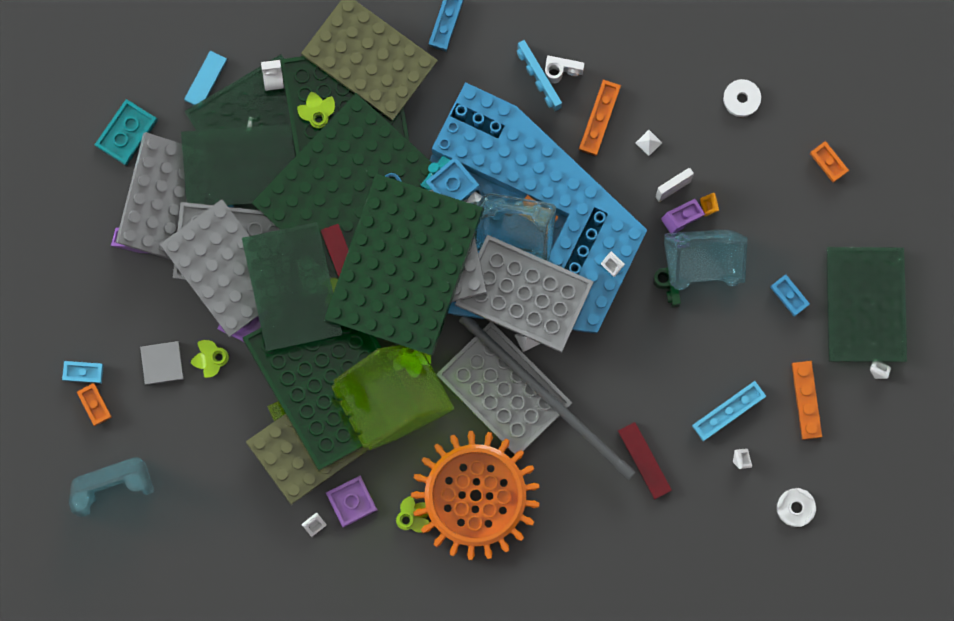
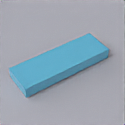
[184,51,227,109]

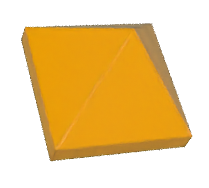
[700,193,719,217]

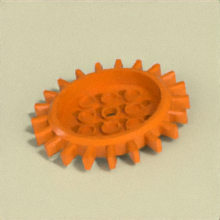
[411,431,540,560]

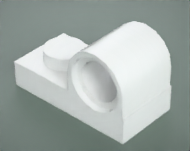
[545,55,584,83]
[261,60,284,91]

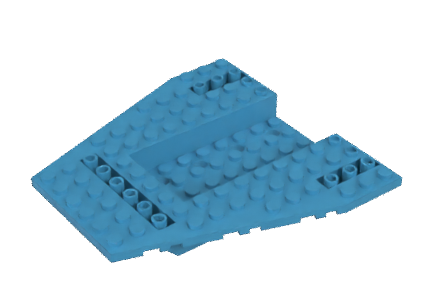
[430,82,647,334]

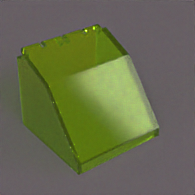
[331,345,455,450]

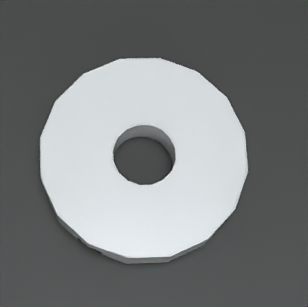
[723,79,761,117]
[777,488,816,527]

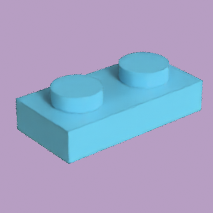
[62,361,104,384]

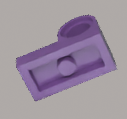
[661,199,705,235]

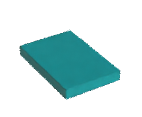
[94,99,158,166]

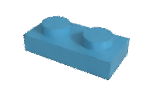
[770,274,810,317]

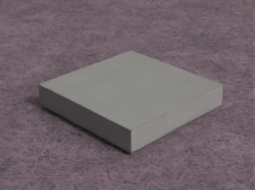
[140,341,184,385]

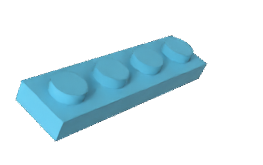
[516,40,562,111]
[692,381,766,441]

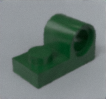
[653,266,681,308]

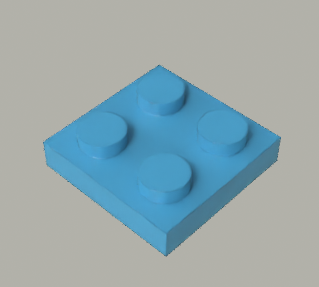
[425,157,480,201]

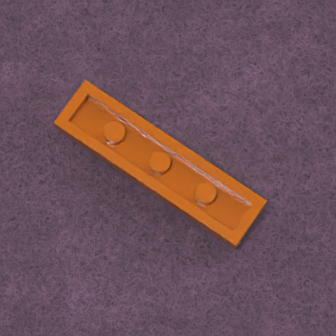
[579,80,621,156]
[791,361,822,440]

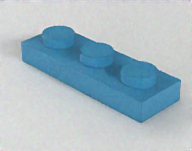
[429,0,464,52]

